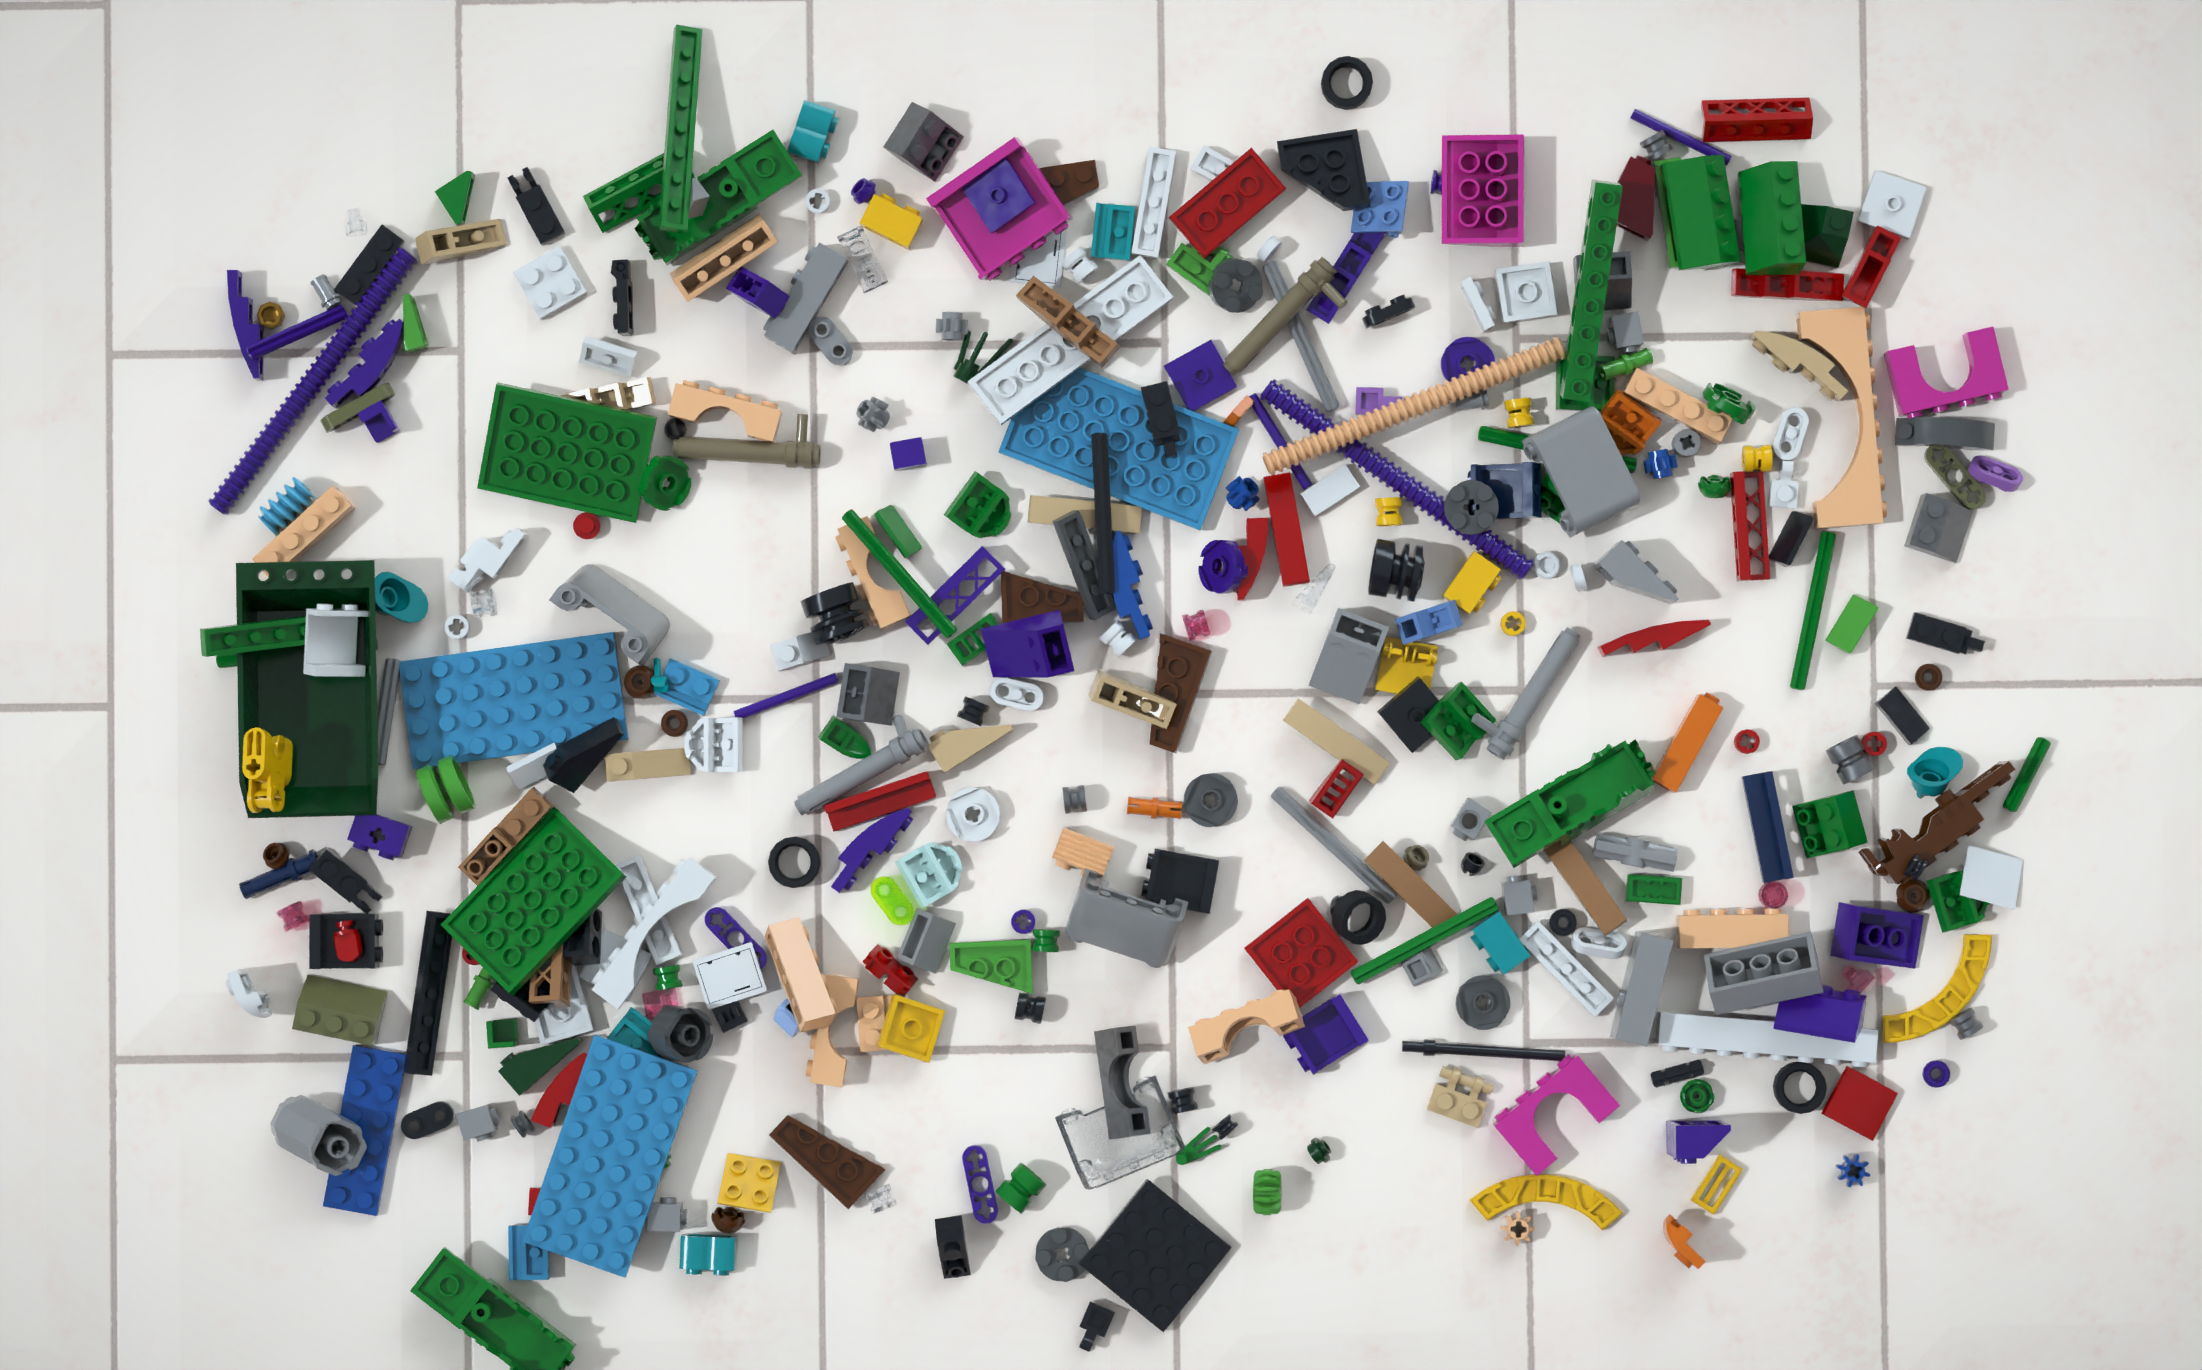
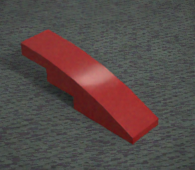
[1731,268,1844,301]
[1263,472,1310,587]
[1597,620,1711,657]

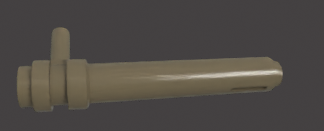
[1223,257,1348,375]
[673,414,821,469]

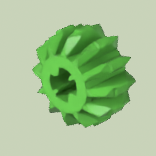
[1253,1169,1282,1215]

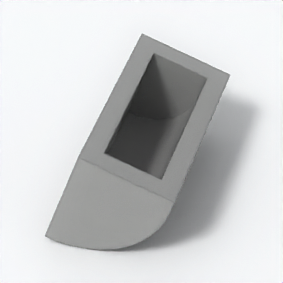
[897,908,956,974]

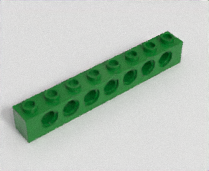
[1559,179,1623,402]

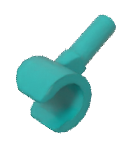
[651,658,669,693]

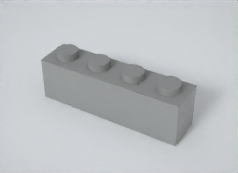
[763,242,848,355]

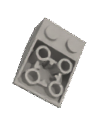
[1593,540,1679,604]
[1308,608,1389,704]

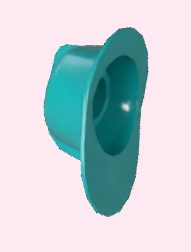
[375,572,428,623]
[1907,747,1963,799]

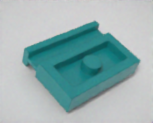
[1091,203,1135,261]
[607,1007,661,1057]

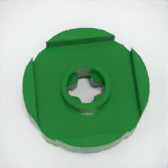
[1703,383,1756,424]
[638,456,691,511]

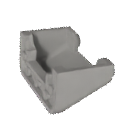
[1522,406,1640,538]
[549,564,670,666]
[1065,868,1188,968]

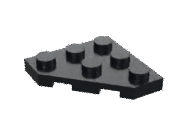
[1277,129,1370,211]

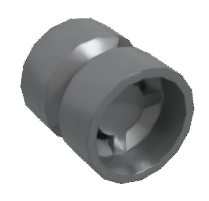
[1826,735,1875,784]

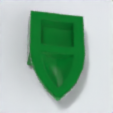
[818,715,871,759]

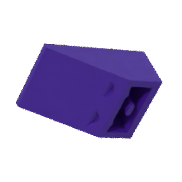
[981,610,1075,678]

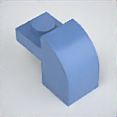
[1395,600,1463,645]

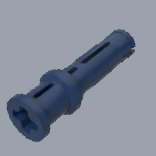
[239,849,318,899]

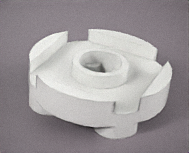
[946,787,1000,842]

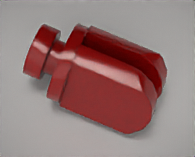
[333,920,363,962]

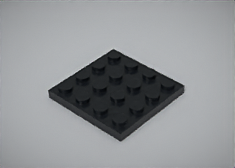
[1079,1179,1232,1333]

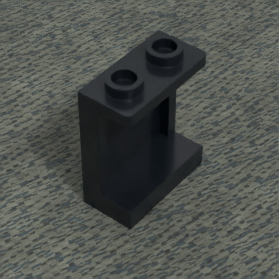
[1141,849,1219,914]
[309,914,383,969]

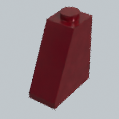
[1617,155,1655,242]

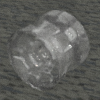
[470,589,497,619]
[864,1184,897,1214]

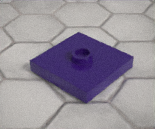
[962,158,1036,234]
[1164,340,1237,412]

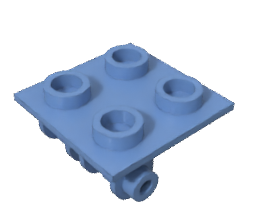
[1351,181,1409,239]

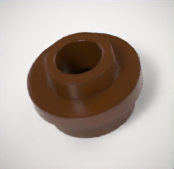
[1915,664,1942,691]
[661,710,688,737]
[263,843,290,869]

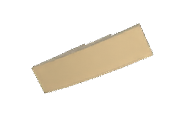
[560,377,656,410]
[1027,495,1142,534]
[1283,698,1390,785]

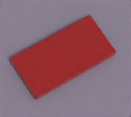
[1169,147,1287,259]

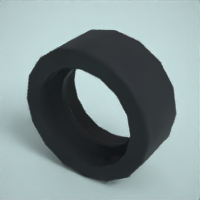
[1321,56,1373,110]
[768,837,821,888]
[1332,890,1386,945]
[1773,1062,1827,1114]

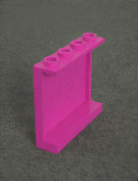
[926,137,1073,281]

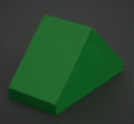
[434,171,475,226]

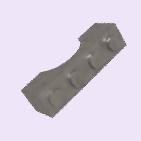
[1094,1026,1151,1140]

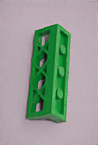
[583,153,695,233]

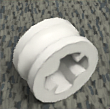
[805,189,830,214]
[444,615,470,639]

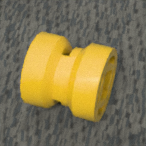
[1504,398,1534,428]
[1742,445,1772,473]
[1375,497,1403,526]

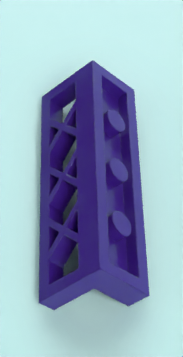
[905,546,1005,645]

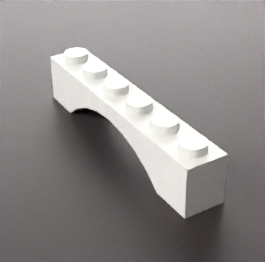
[591,857,717,1009]

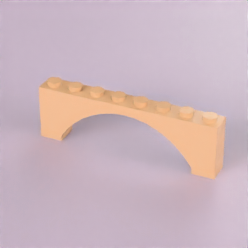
[1796,307,1887,530]

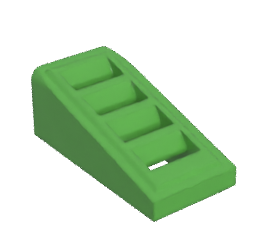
[403,293,429,353]

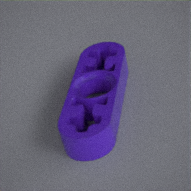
[705,907,768,969]
[962,1145,998,1224]

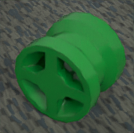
[1032,929,1060,952]
[653,965,683,990]

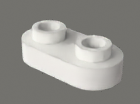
[1772,407,1809,461]
[990,678,1044,711]
[1571,927,1627,959]

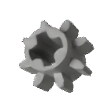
[936,312,968,341]
[856,397,890,432]

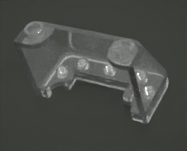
[1055,1075,1185,1190]

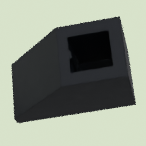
[935,1215,971,1279]

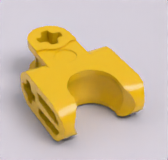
[242,727,293,813]

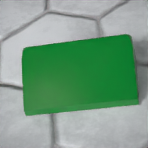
[874,505,922,559]

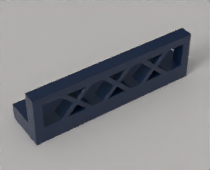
[1741,771,1794,883]

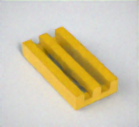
[1690,1154,1743,1215]

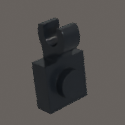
[1079,1301,1115,1352]

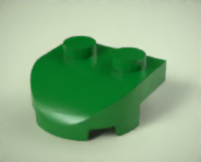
[944,471,1011,538]
[1927,870,1991,933]

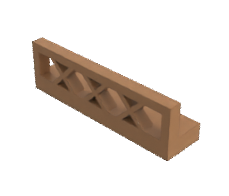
[529,943,572,1008]

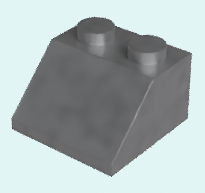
[1904,493,1973,563]

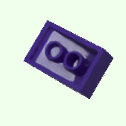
[1830,902,1924,969]

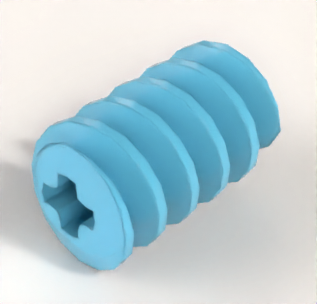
[258,477,317,536]

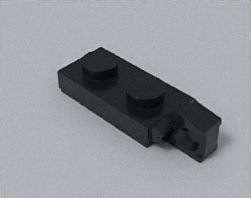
[611,259,634,336]
[1141,381,1180,459]
[1906,612,1985,654]

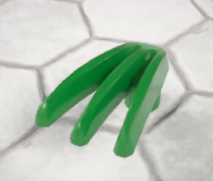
[1176,1127,1222,1165]

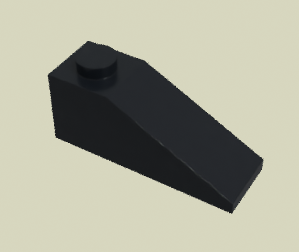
[543,717,624,793]

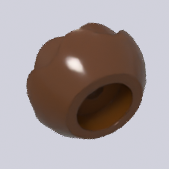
[624,665,654,699]
[1896,879,1930,913]
[711,1207,745,1233]

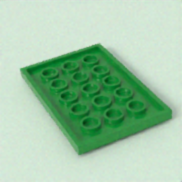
[477,382,657,523]
[441,807,627,996]

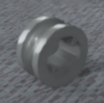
[510,1110,535,1138]

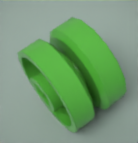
[416,755,476,824]

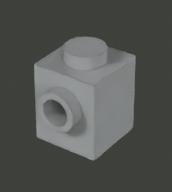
[1606,312,1644,354]
[1501,875,1537,916]
[456,1104,500,1142]
[647,1197,687,1232]

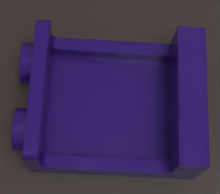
[1283,994,1369,1075]

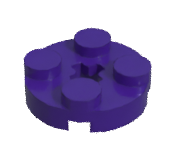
[1440,337,1495,382]
[1198,540,1248,594]

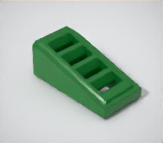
[947,613,998,666]

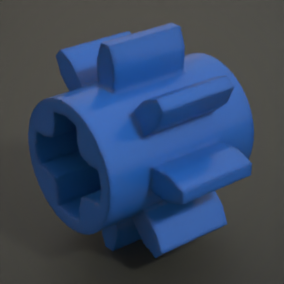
[1643,449,1678,479]
[1226,476,1260,511]
[1835,1154,1870,1187]

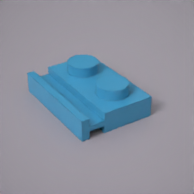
[654,658,720,716]
[508,1225,550,1281]

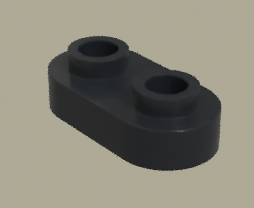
[1362,295,1416,329]
[401,1101,455,1139]

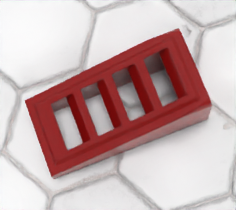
[1309,759,1364,819]

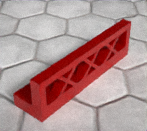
[1701,97,1813,142]
[1730,471,1770,582]
[824,771,936,832]

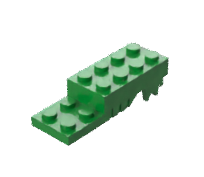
[634,129,802,266]
[1485,739,1656,868]
[410,1247,577,1370]

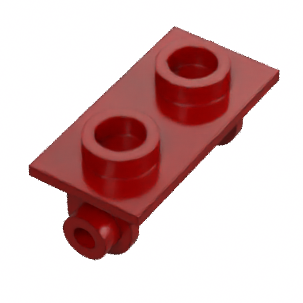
[862,944,919,997]

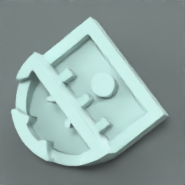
[895,842,962,909]

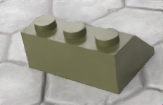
[292,975,388,1046]

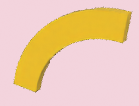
[1882,935,1992,1043]
[1469,1174,1623,1231]

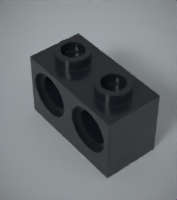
[563,908,602,966]

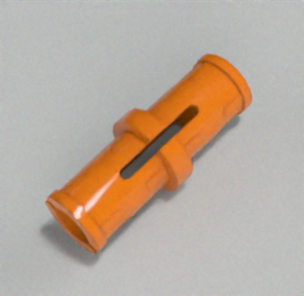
[1127,797,1182,819]

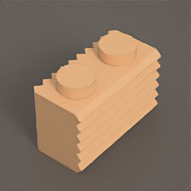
[1052,828,1114,878]

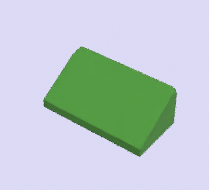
[1825,594,1879,654]

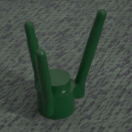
[953,330,1013,384]

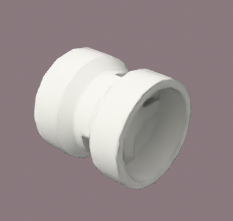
[1061,246,1098,284]
[1099,620,1137,658]

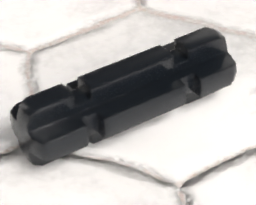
[1650,1060,1704,1088]

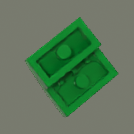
[1556,356,1615,411]
[1421,682,1496,760]

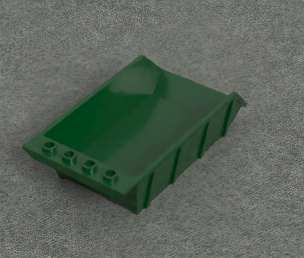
[236,560,378,818]

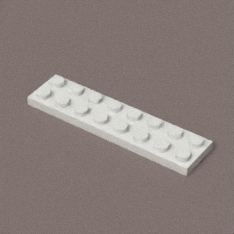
[968,255,1173,426]

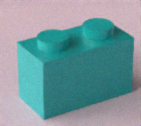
[1470,911,1530,975]

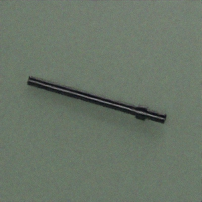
[1402,1039,1565,1061]

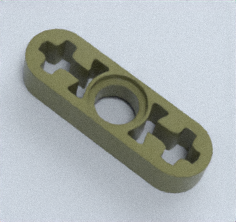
[320,382,396,433]
[1924,446,1986,510]

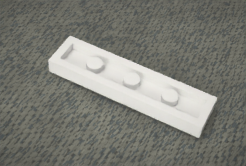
[1131,147,1176,259]
[615,855,682,965]
[1519,920,1614,1017]

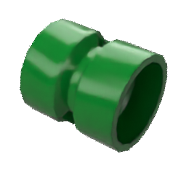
[996,1162,1047,1214]

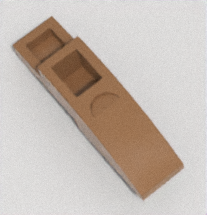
[458,787,554,886]

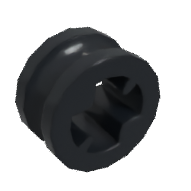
[1903,853,1928,881]
[1212,1114,1238,1140]

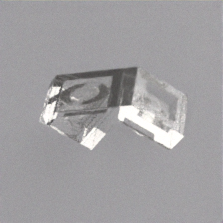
[837,225,888,293]

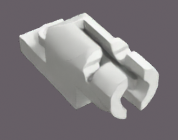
[448,528,528,593]

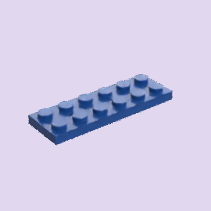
[323,1045,406,1216]

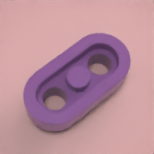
[1968,455,2023,492]

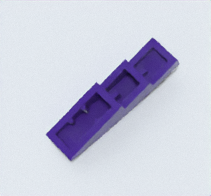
[1306,232,1387,324]
[227,270,264,381]

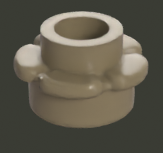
[1403,845,1429,871]

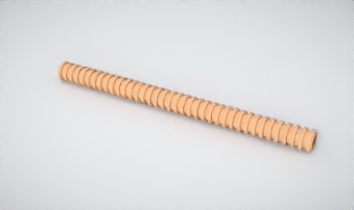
[1262,336,1566,475]

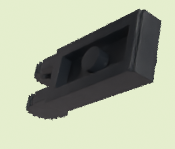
[507,167,565,245]
[308,847,382,914]

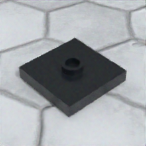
[1377,677,1439,753]

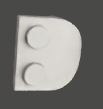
[684,717,743,772]
[226,968,272,1018]

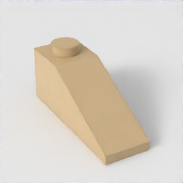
[415,219,507,265]
[1088,670,1177,729]
[928,725,1014,773]
[605,748,691,782]

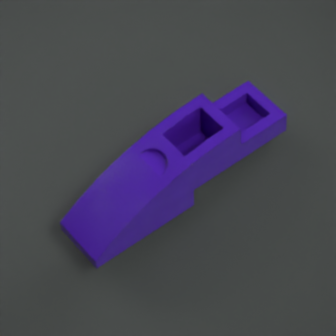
[325,319,404,408]
[831,808,913,893]

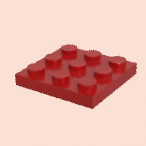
[1244,898,1358,1009]

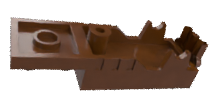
[1858,761,2016,885]

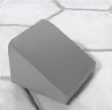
[688,178,710,219]
[1401,948,1442,986]

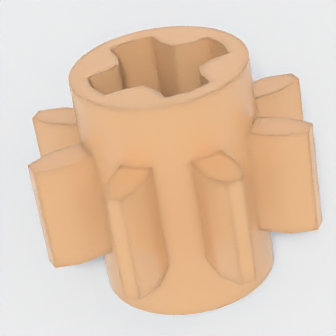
[1500,1211,1535,1246]

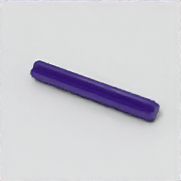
[246,305,347,360]

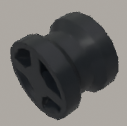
[957,696,990,726]
[1167,1087,1198,1114]

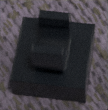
[712,1001,748,1033]

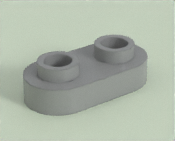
[809,317,853,366]

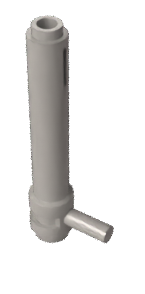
[1471,627,1580,760]
[794,715,929,815]

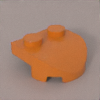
[1600,389,1661,455]
[1663,1214,1706,1269]

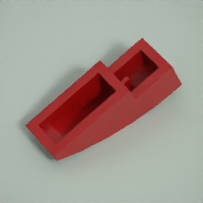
[1842,225,1901,309]
[1237,518,1269,601]
[531,1051,588,1128]

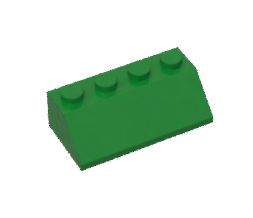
[1662,155,1741,270]
[1737,161,1806,275]

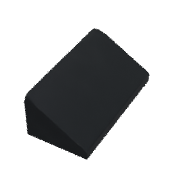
[1769,511,1814,567]
[1875,686,1930,745]

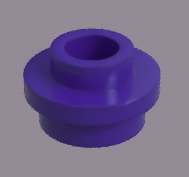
[851,178,876,204]
[1922,1060,1950,1088]

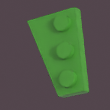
[949,940,1033,994]

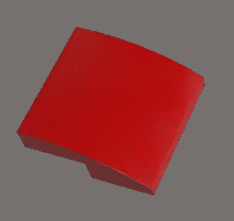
[1821,1066,1898,1141]

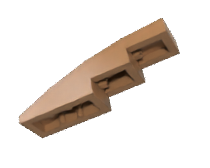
[1016,276,1120,368]
[1364,841,1457,928]
[1543,841,1627,936]

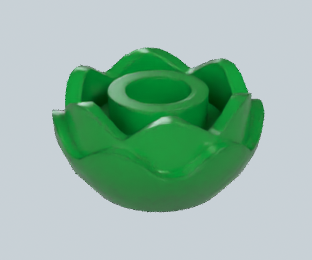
[1698,475,1732,498]
[1680,1079,1714,1113]

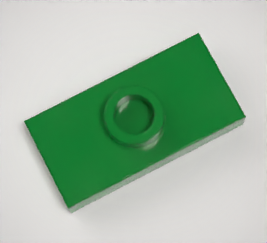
[1625,874,1682,905]

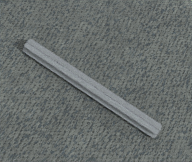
[1263,261,1339,412]
[1271,787,1397,904]

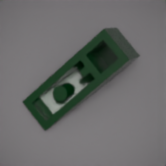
[498,1037,584,1096]

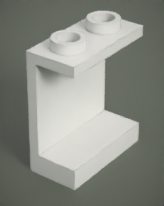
[303,603,368,677]

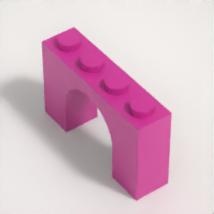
[1884,326,2009,419]
[1493,1054,1620,1176]

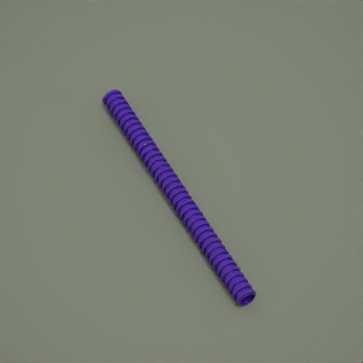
[208,247,418,515]
[1260,379,1534,580]

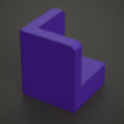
[357,400,400,443]
[890,437,927,471]

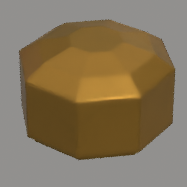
[257,301,285,330]

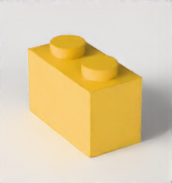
[859,193,923,250]
[1441,551,1501,615]

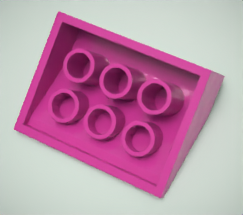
[1442,134,1524,247]

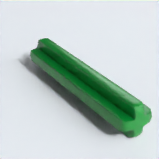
[2003,737,2051,812]

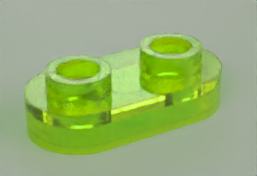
[871,876,914,925]

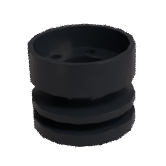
[1368,539,1425,602]
[800,582,869,645]

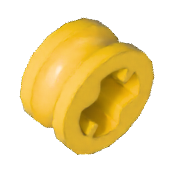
[1500,611,1526,636]

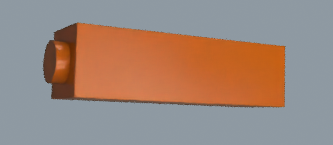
[1651,692,1724,793]

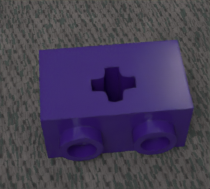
[726,266,790,319]
[347,814,413,861]

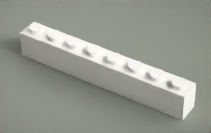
[1655,1012,1878,1067]

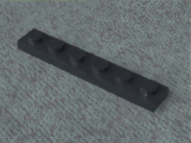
[403,911,452,1076]

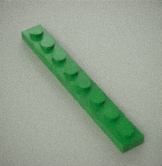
[658,24,703,234]

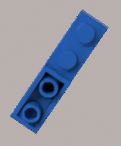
[1113,531,1153,640]

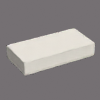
[1300,464,1360,517]
[506,743,557,790]

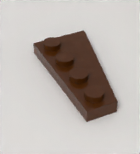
[1150,633,1212,754]
[769,1115,885,1209]

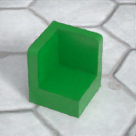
[486,1018,519,1049]

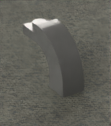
[1895,417,1995,450]

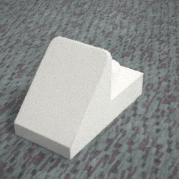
[770,630,830,671]

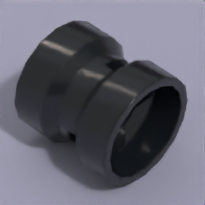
[1014,992,1046,1024]

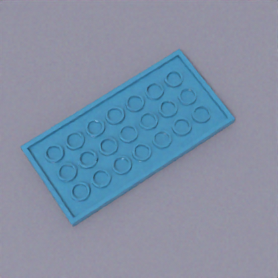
[998,368,1239,531]
[399,632,629,769]
[522,1034,698,1278]

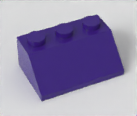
[1773,985,1867,1043]
[1666,1120,1731,1164]

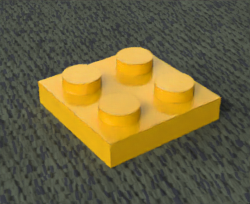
[876,994,945,1063]

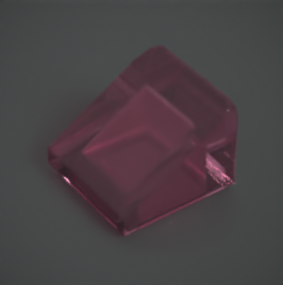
[642,988,678,1020]

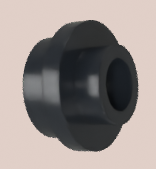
[1549,909,1577,936]

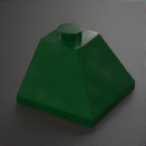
[1801,204,1854,268]

